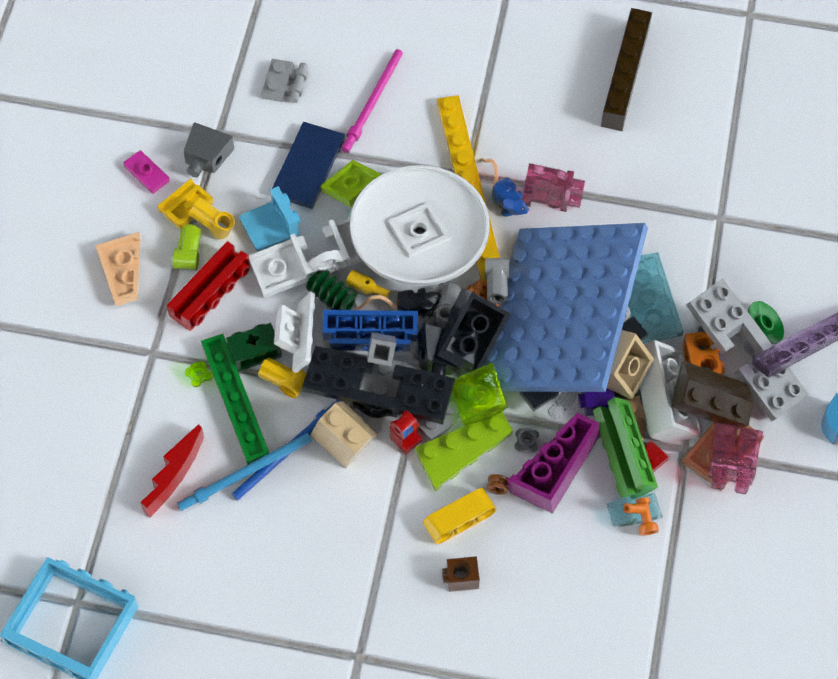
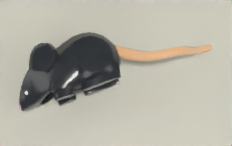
[355,288,441,318]

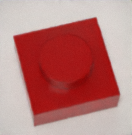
[645,440,668,473]

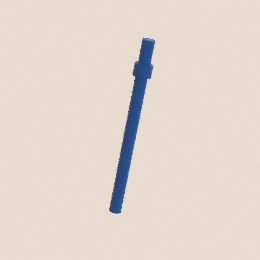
[232,400,340,501]

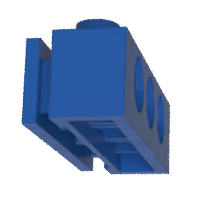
[322,310,418,352]

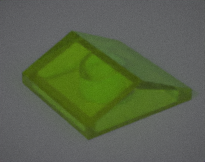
[452,363,508,426]

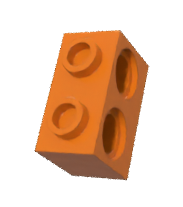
[682,332,725,374]

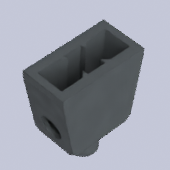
[184,122,234,178]

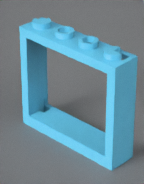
[0,557,138,679]

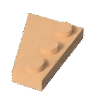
[95,232,141,306]

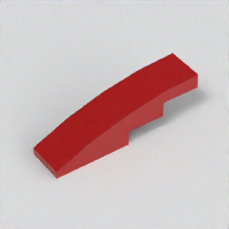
[140,424,204,518]

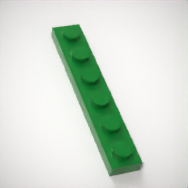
[201,333,270,465]

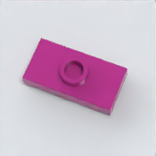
[123,150,170,194]

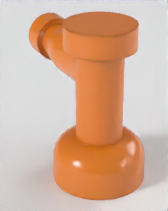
[623,497,659,536]

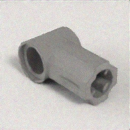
[485,258,509,304]
[436,283,462,329]

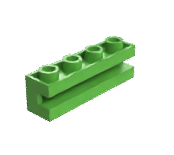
[593,397,658,500]

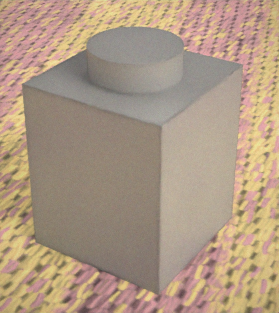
[367,332,396,366]

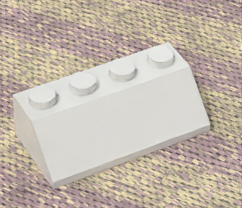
[639,340,702,442]

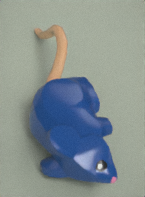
[481,158,530,217]

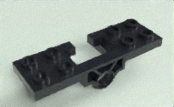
[302,346,455,425]

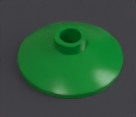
[748,301,784,344]

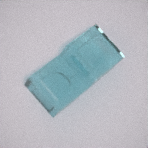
[606,492,663,527]

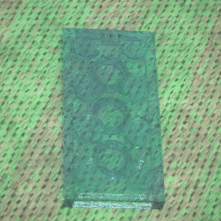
[628,252,684,344]

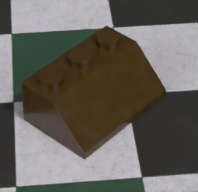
[671,361,754,430]

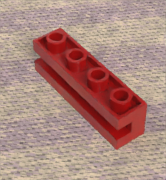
[166,241,250,331]

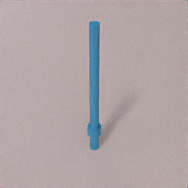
[177,433,312,511]

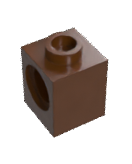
[442,556,480,592]

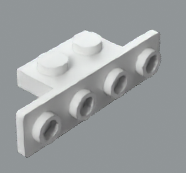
[274,292,316,373]

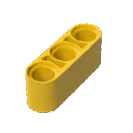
[423,488,497,544]

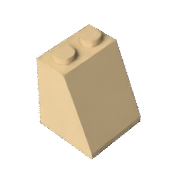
[607,330,654,399]
[310,401,378,468]

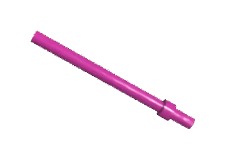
[341,49,403,153]

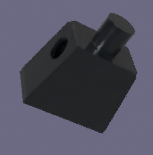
[418,324,459,376]

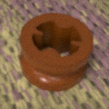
[486,474,509,495]

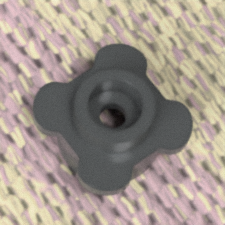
[514,428,539,452]

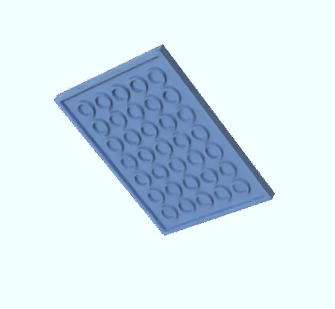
[474,223,648,392]

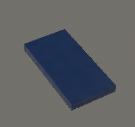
[270,121,345,209]

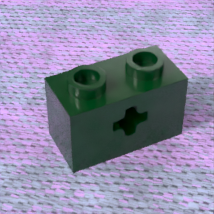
[226,323,282,372]

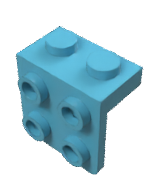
[240,186,300,252]

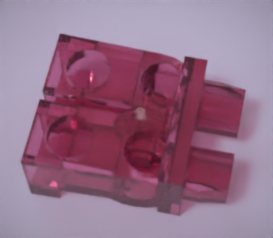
[522,163,585,212]
[708,422,763,494]

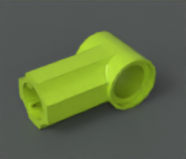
[173,224,202,271]

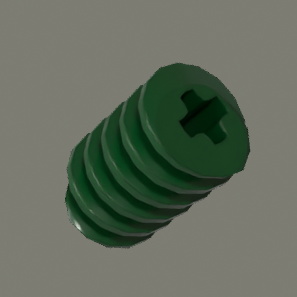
[306,269,357,310]

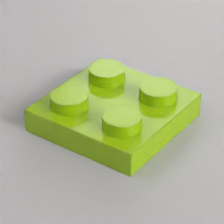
[320,160,382,208]

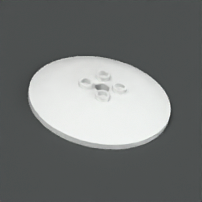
[350,165,490,286]

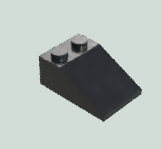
[436,288,511,376]

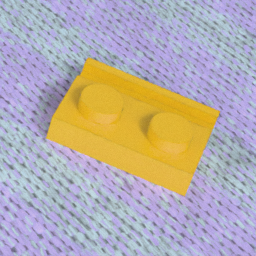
[157,178,214,230]

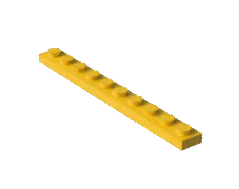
[437,95,500,282]

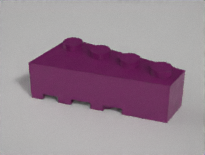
[508,413,600,514]

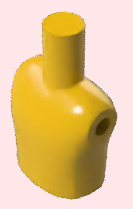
[346,270,390,298]

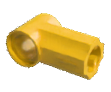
[188,197,235,239]
[258,357,306,399]

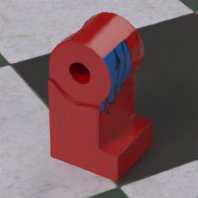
[389,410,422,455]

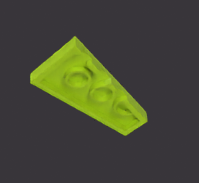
[415,411,513,492]

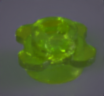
[185,361,213,387]

